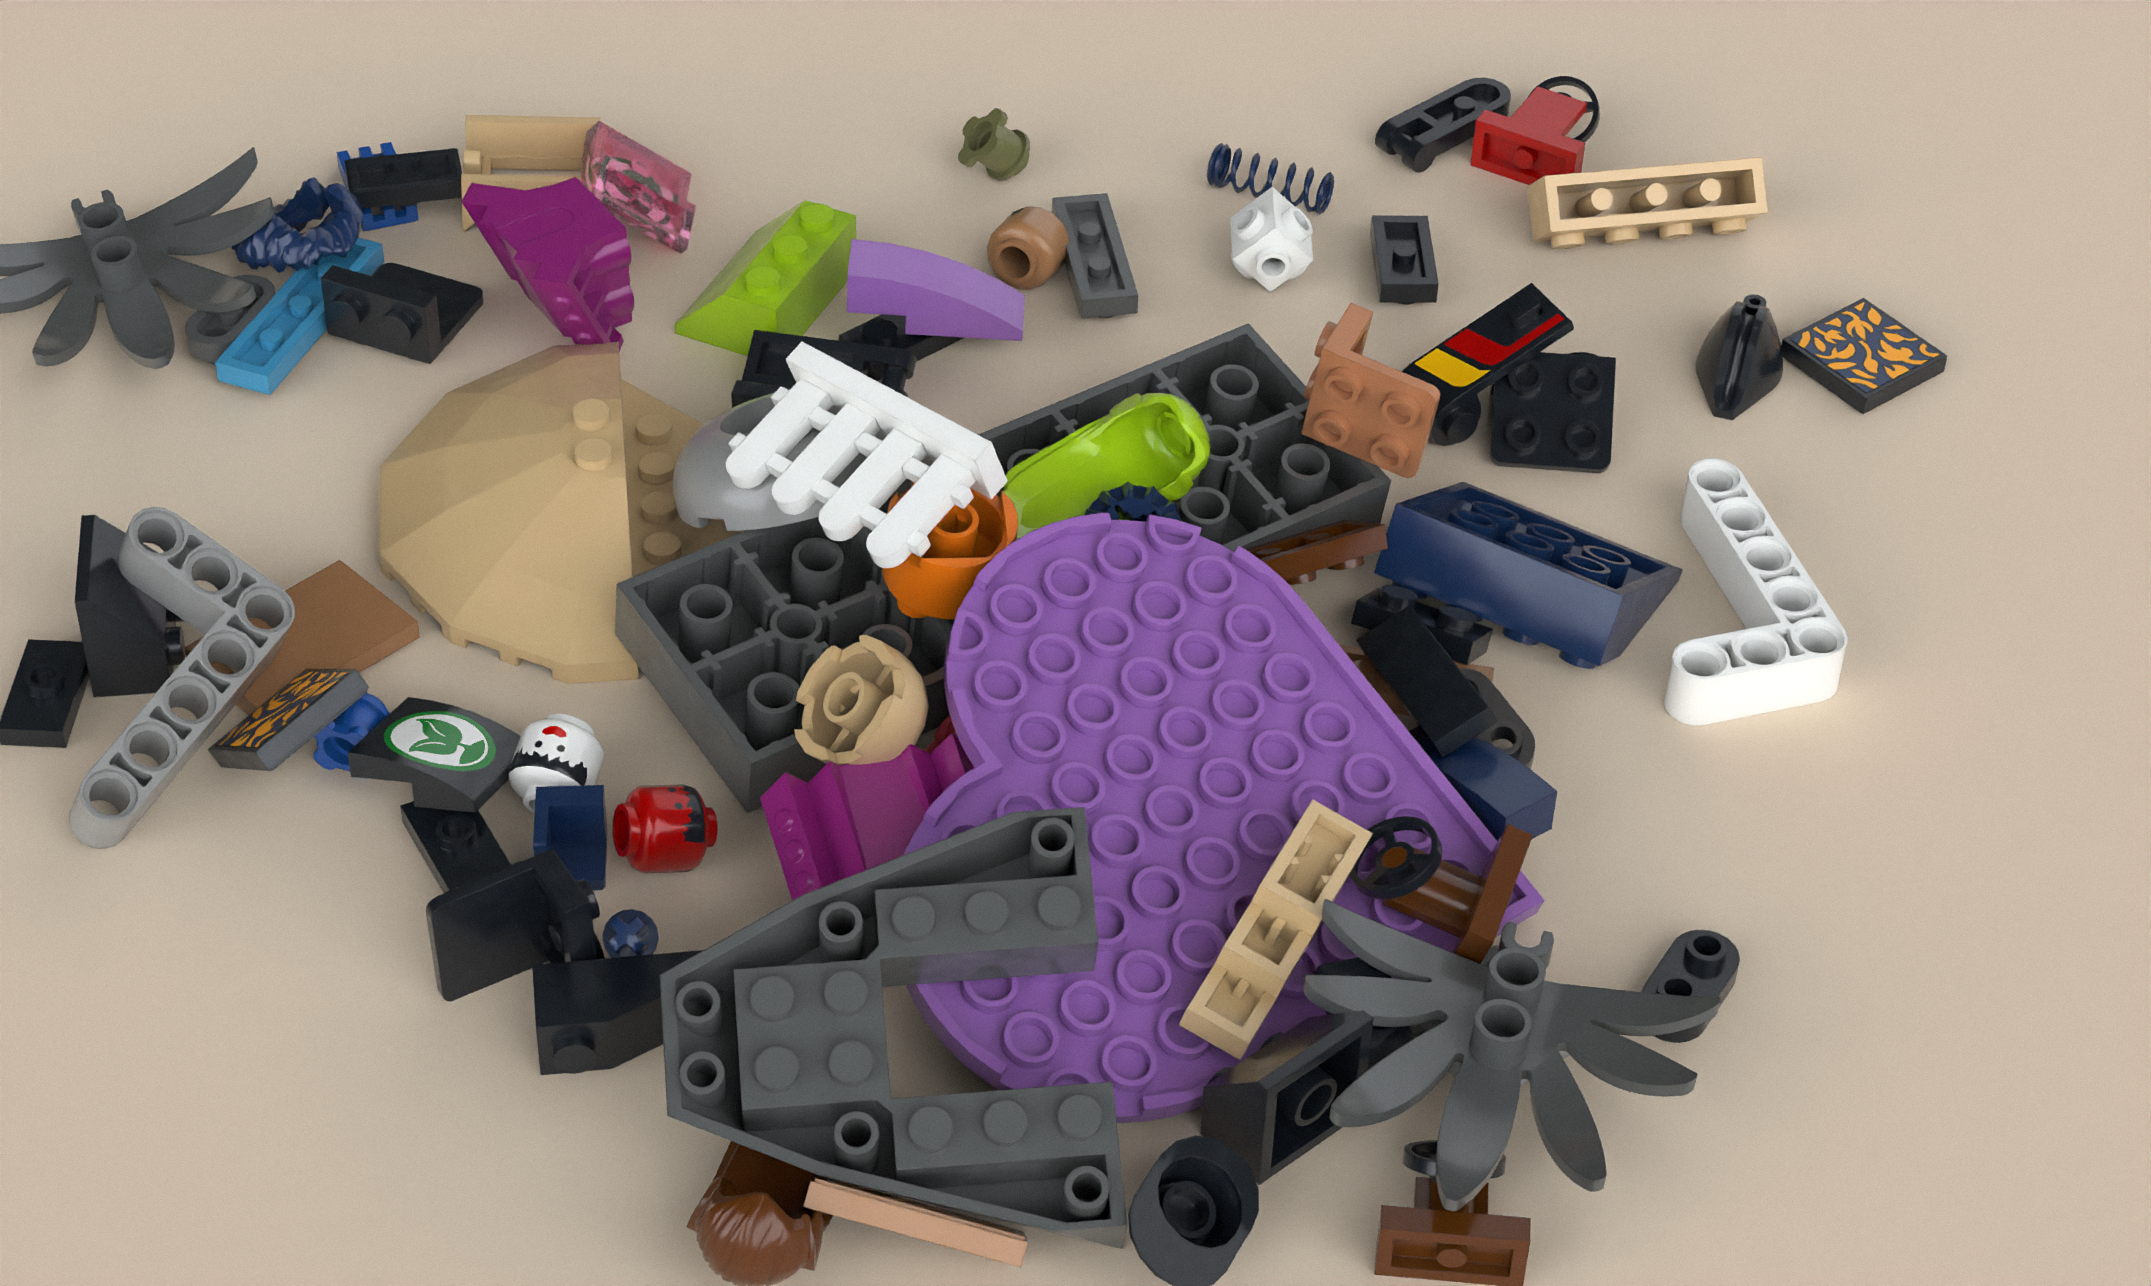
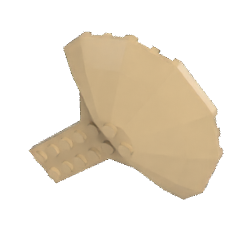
[379,342,746,684]

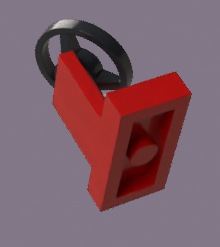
[1471,76,1600,185]

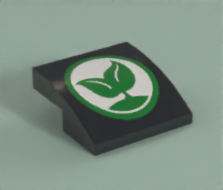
[348,697,521,813]

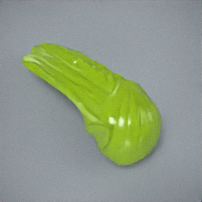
[1000,393,1210,540]

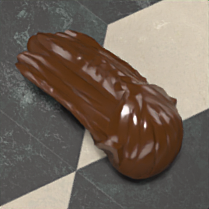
[686,1141,834,1286]

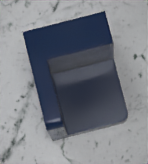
[533,785,607,891]

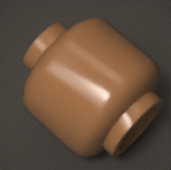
[987,206,1069,290]

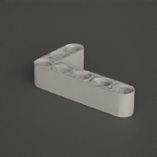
[69,507,295,849]

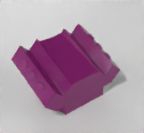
[462,177,634,352]
[760,733,975,901]

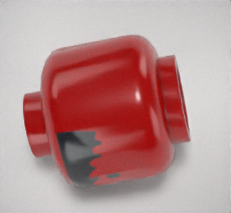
[612,784,718,873]

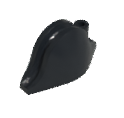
[1695,294,1783,420]

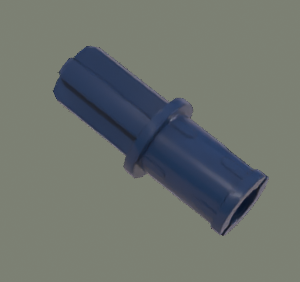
[602,909,659,958]

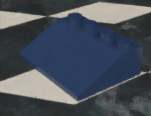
[1374,482,1683,669]

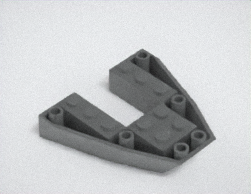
[660,807,1127,1249]

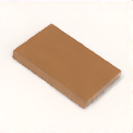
[184,560,420,715]

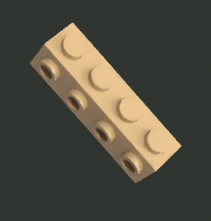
[1527,157,1768,249]

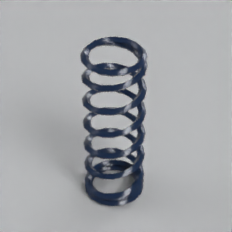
[1207,143,1334,215]

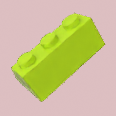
[674,200,856,356]

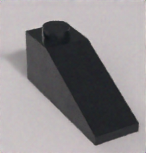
[532,950,703,1075]

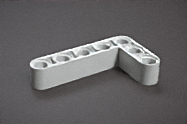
[1664,458,1848,725]

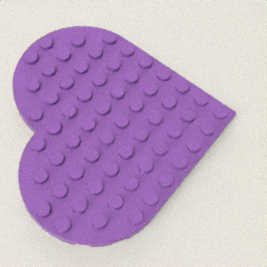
[904,513,1545,1123]

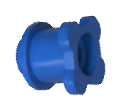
[313,693,390,779]

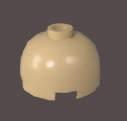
[794,635,929,765]

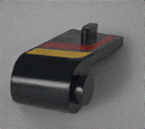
[1402,283,1574,446]

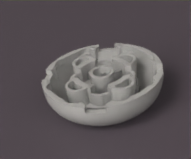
[673,389,877,531]

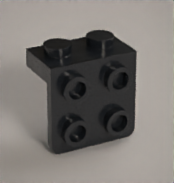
[321,263,484,364]
[1490,352,1616,473]
[426,849,605,1002]

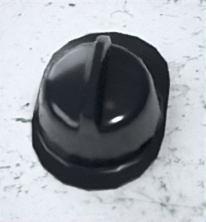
[1128,1135,1259,1286]

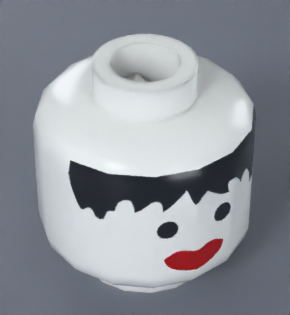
[508,714,604,813]

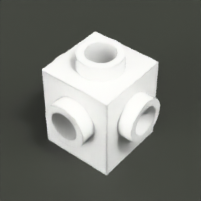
[1230,187,1313,292]

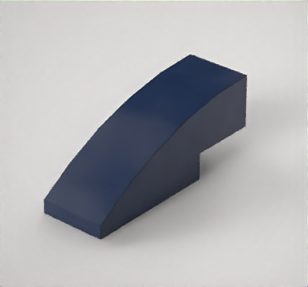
[1409,726,1557,841]

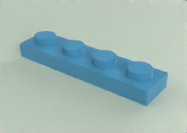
[215,237,384,395]

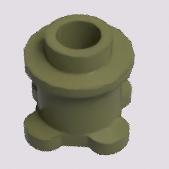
[958,108,1030,181]

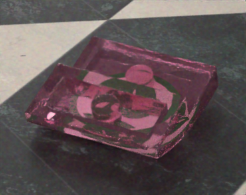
[581,121,696,254]

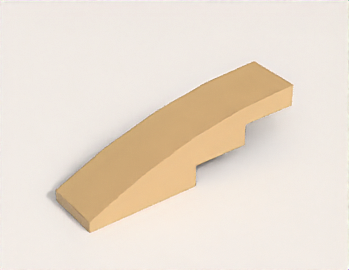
[1179,800,1373,1061]

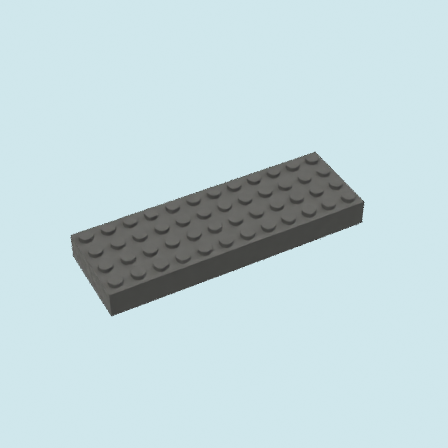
[615,323,1391,813]

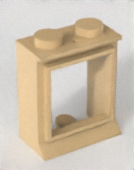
[461,115,611,232]

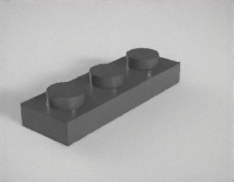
[1052,193,1138,318]

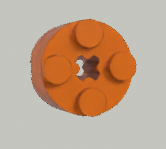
[882,481,1018,619]

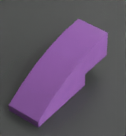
[847,239,1025,341]

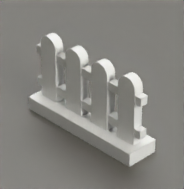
[726,342,1008,568]

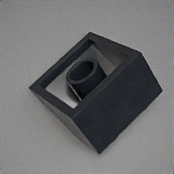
[74,515,185,697]
[1200,1010,1374,1185]

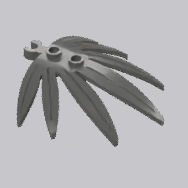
[0,147,274,369]
[1303,899,1721,1211]

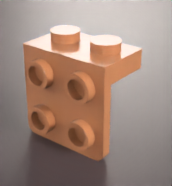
[1301,303,1440,478]

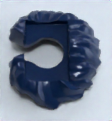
[231,177,363,273]

